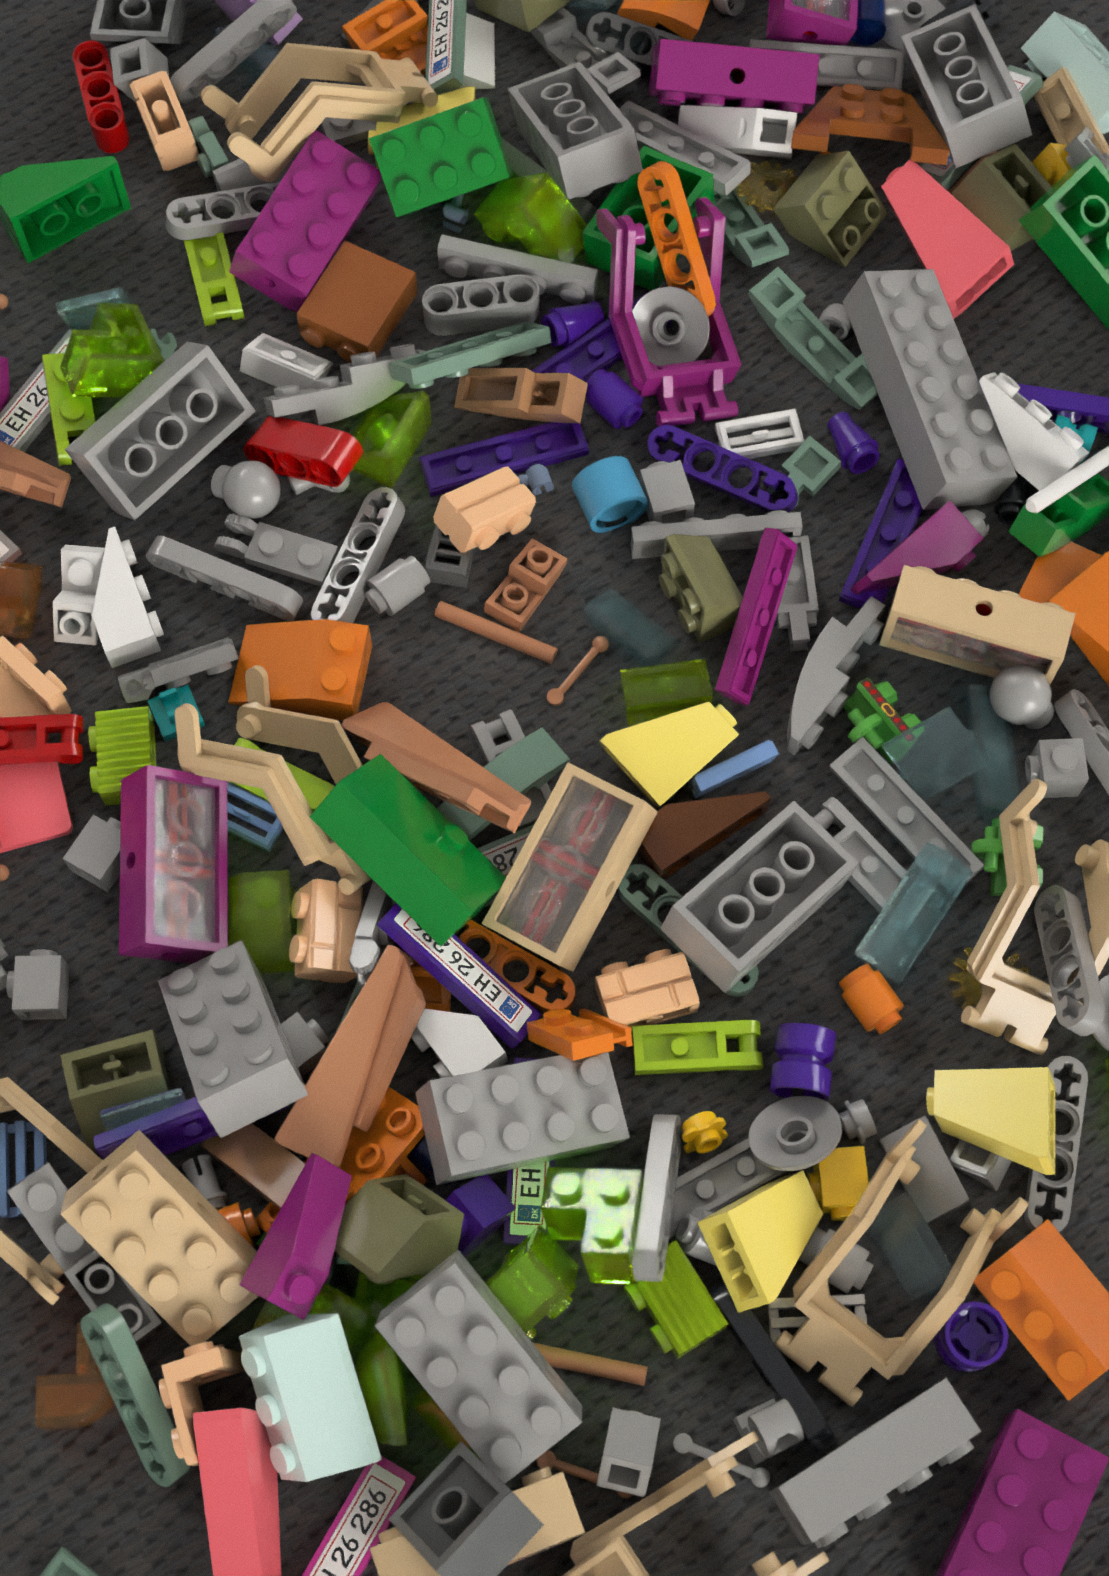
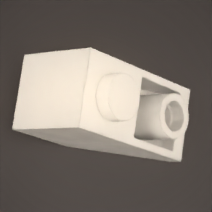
[411,1009,508,1078]

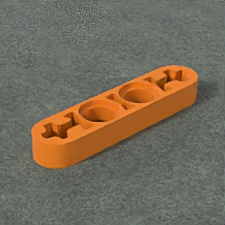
[637,162,716,316]
[456,920,575,1012]

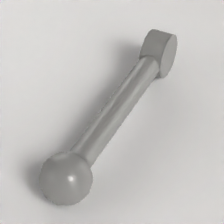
[673,1433,770,1488]

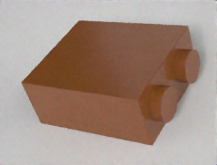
[296,241,418,363]

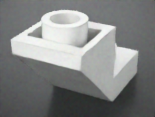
[53,544,105,645]

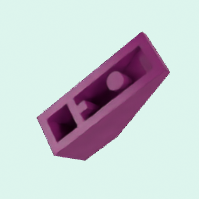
[850,501,984,595]
[239,1153,352,1320]

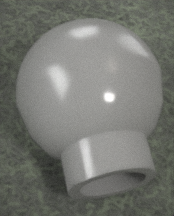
[211,461,281,519]
[990,664,1055,729]

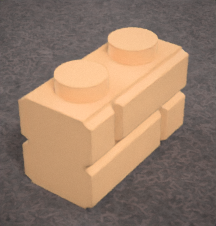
[129,71,199,171]
[433,466,536,553]
[289,879,363,983]
[595,949,700,1031]

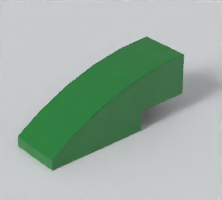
[1008,473,1109,557]

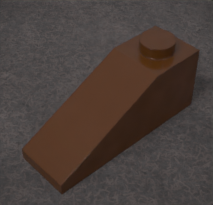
[637,791,771,880]

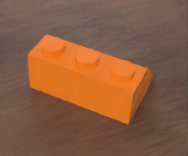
[973,1219,1109,1401]

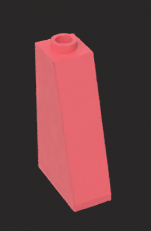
[881,159,1014,319]
[193,1408,282,1576]

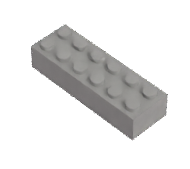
[843,269,1017,510]

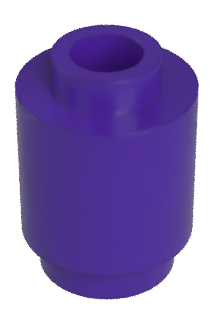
[585,369,643,429]

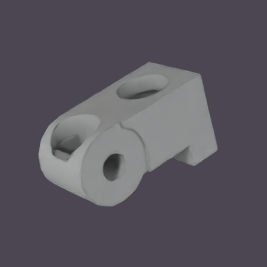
[733,1398,804,1465]

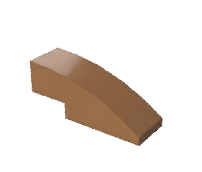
[454,368,588,423]
[201,1123,305,1209]

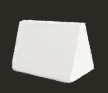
[457,13,495,89]
[240,333,334,390]

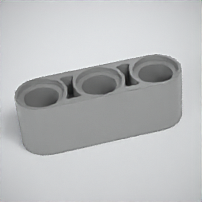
[422,274,540,336]

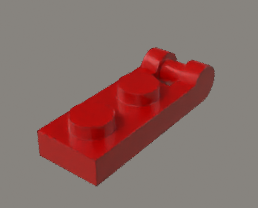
[0,714,83,765]

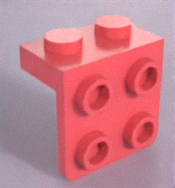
[0,762,73,853]

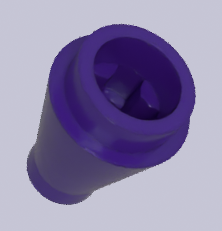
[541,301,604,348]
[827,412,880,474]

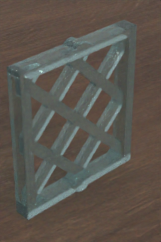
[55,287,137,331]

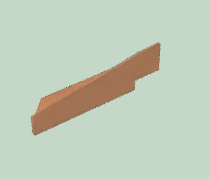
[0,441,71,508]
[341,702,531,833]
[275,945,426,1168]

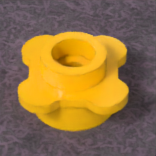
[681,1111,728,1154]

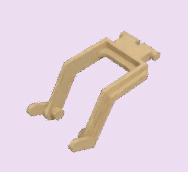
[201,43,438,182]
[175,665,372,895]
[961,779,1109,1055]
[0,1077,103,1305]
[774,1119,1029,1407]
[570,1431,830,1576]

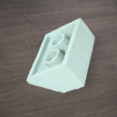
[1021,12,1109,134]
[239,1314,382,1482]

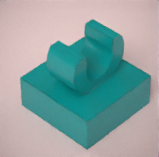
[147,684,205,742]

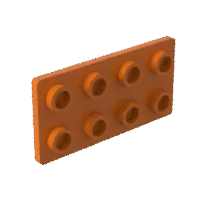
[256,1087,427,1233]

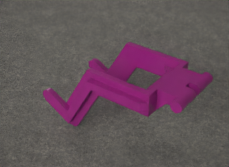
[596,197,742,427]

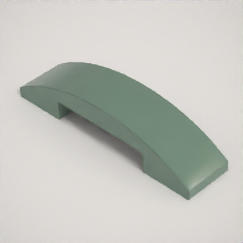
[714,186,789,267]
[748,267,878,410]
[437,727,571,841]

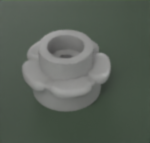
[839,1099,877,1144]

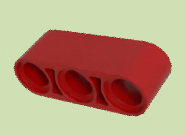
[73,40,130,153]
[243,416,364,487]

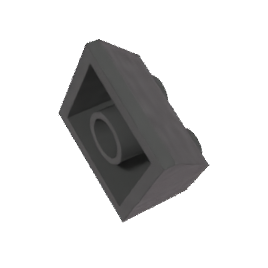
[90,0,187,44]
[389,1442,544,1576]

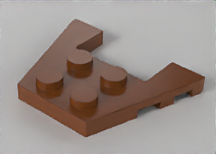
[791,84,950,165]

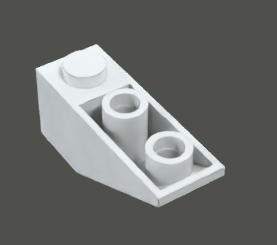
[678,105,797,160]
[979,372,1089,491]
[92,527,164,668]

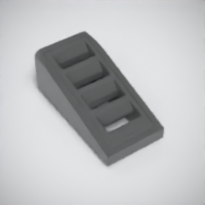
[424,525,475,588]

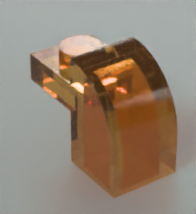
[0,561,42,639]
[35,1323,115,1430]

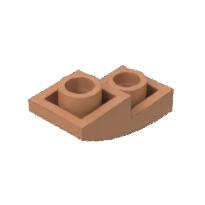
[484,538,568,633]

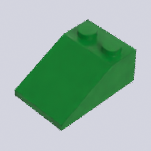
[0,156,131,264]

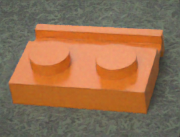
[527,1008,633,1061]

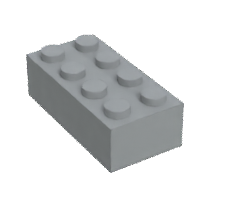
[901,4,1032,168]
[508,61,643,200]
[64,342,255,520]
[660,801,859,993]
[158,940,308,1138]
[415,1052,630,1185]
[375,1250,582,1484]
[769,1378,981,1548]

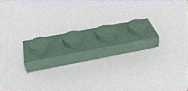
[389,321,551,389]

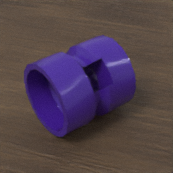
[769,1023,836,1101]
[934,1301,1009,1373]

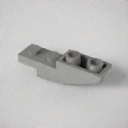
[264,344,425,425]
[787,596,886,755]
[7,1162,162,1342]

